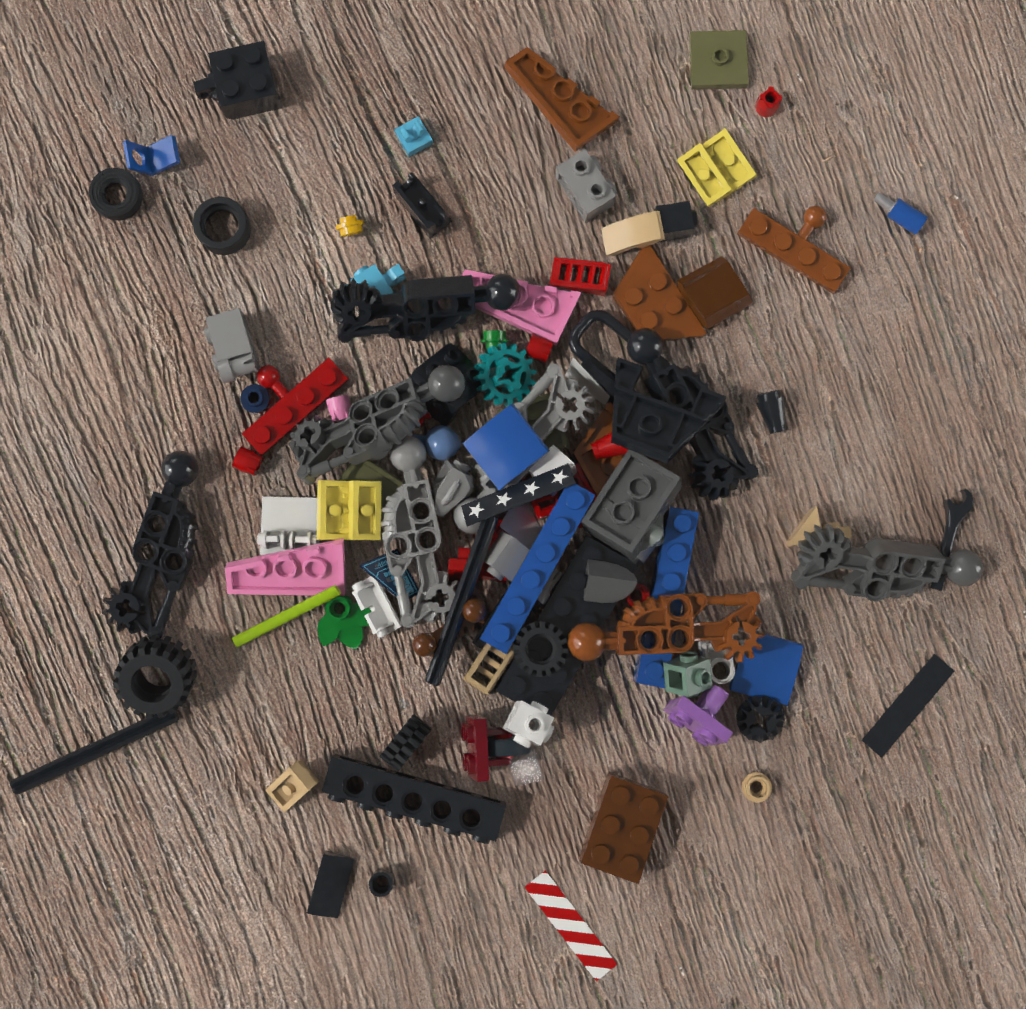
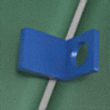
[123,135,180,176]

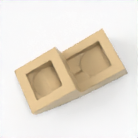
[601,211,665,256]

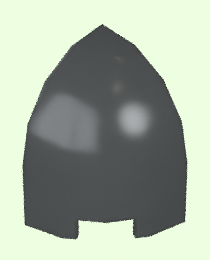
[584,559,638,603]

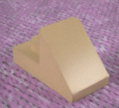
[786,507,852,547]
[265,760,319,813]

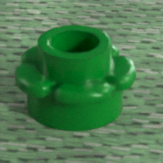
[480,330,509,349]

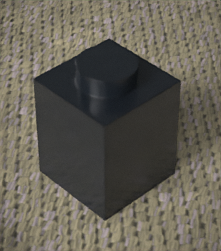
[654,201,698,243]

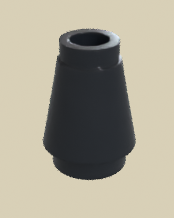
[756,389,787,434]

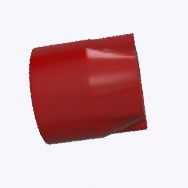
[755,86,782,117]
[525,333,554,362]
[232,446,264,476]
[625,584,650,607]

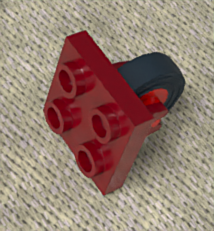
[461,715,531,782]

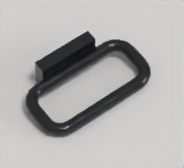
[569,310,671,404]

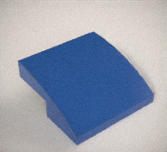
[462,404,550,490]
[729,631,803,706]

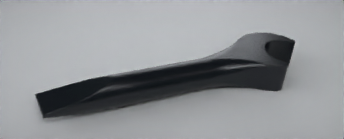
[930,489,974,591]

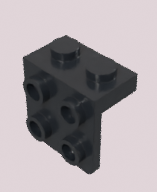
[410,343,481,426]

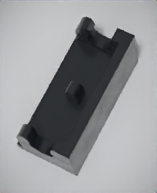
[392,172,452,238]

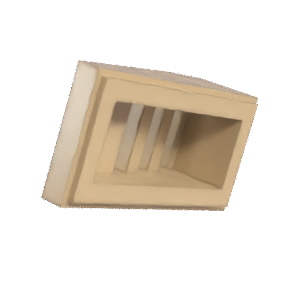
[463,641,514,695]

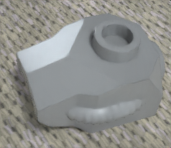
[431,459,475,517]

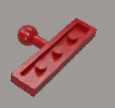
[242,357,349,456]

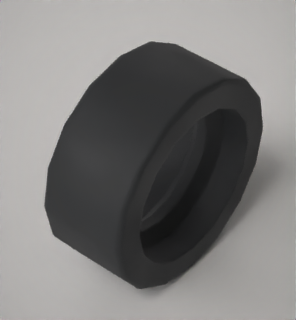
[192,196,251,255]

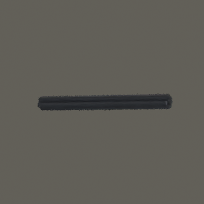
[425,516,498,686]
[10,711,179,795]

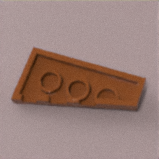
[504,47,620,152]

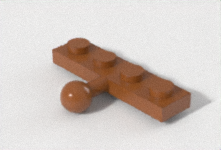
[737,206,851,294]

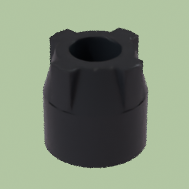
[369,868,395,897]

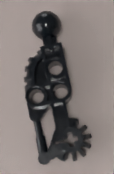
[330,274,521,343]
[626,328,758,501]
[101,450,199,639]

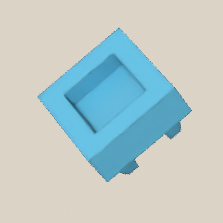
[394,116,433,157]

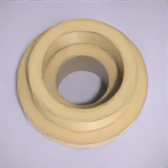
[741,772,772,803]

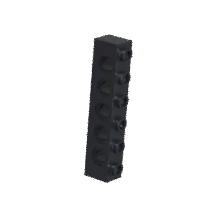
[322,754,506,844]

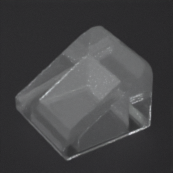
[509,749,544,787]

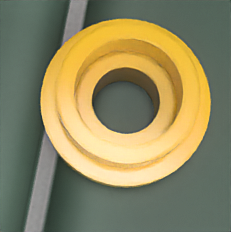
[335,215,364,237]

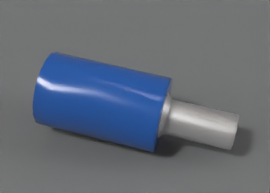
[873,192,928,235]

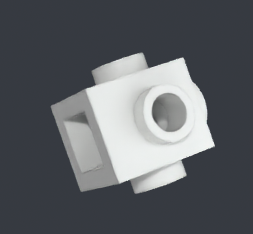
[502,700,554,748]

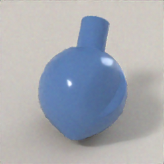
[412,425,461,460]

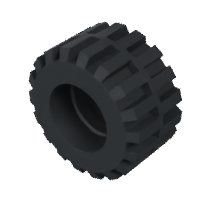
[113,635,197,718]

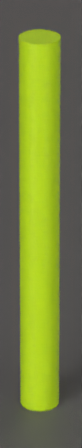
[232,584,341,647]

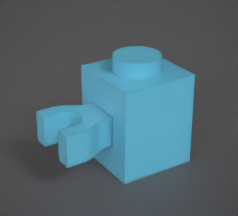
[350,264,406,295]

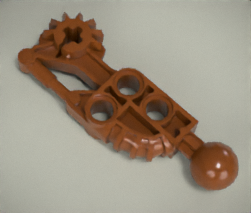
[567,591,765,662]

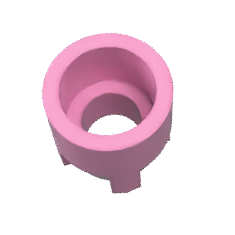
[326,395,351,423]

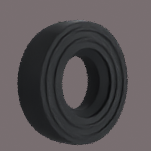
[89,167,143,221]

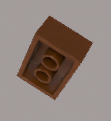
[579,772,668,884]

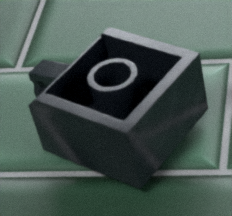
[193,41,282,120]

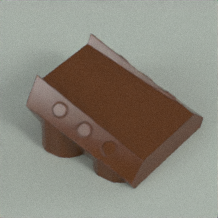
[677,256,753,329]

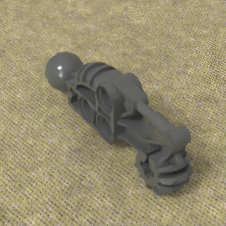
[289,365,465,485]
[791,523,984,602]

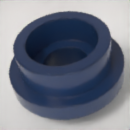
[240,384,270,413]

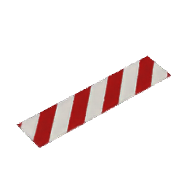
[524,870,617,981]

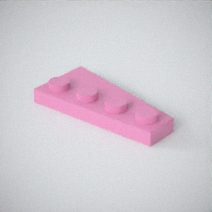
[462,269,581,346]
[225,538,346,596]

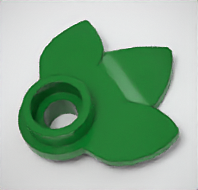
[317,595,372,649]

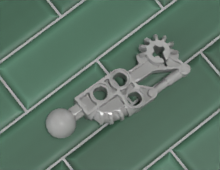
[453,363,595,534]
[380,436,459,628]

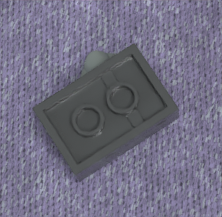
[581,449,682,561]

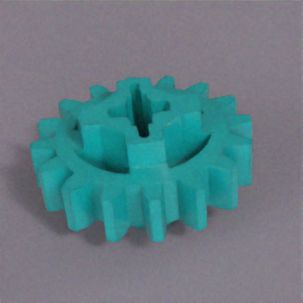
[473,343,537,407]

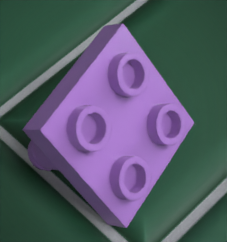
[663,685,733,746]

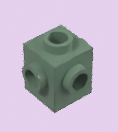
[663,651,713,698]

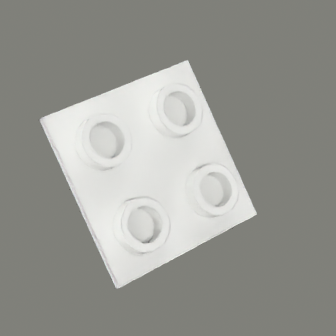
[257,496,319,555]

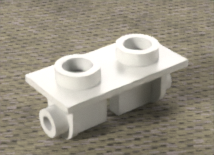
[352,576,402,639]

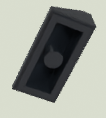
[306,850,355,918]

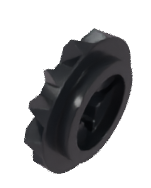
[736,695,785,743]

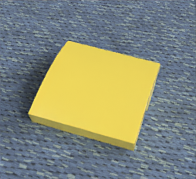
[677,128,757,207]
[317,480,382,540]

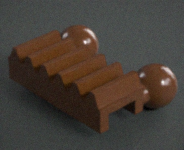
[412,599,487,658]

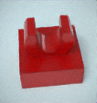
[448,547,478,582]

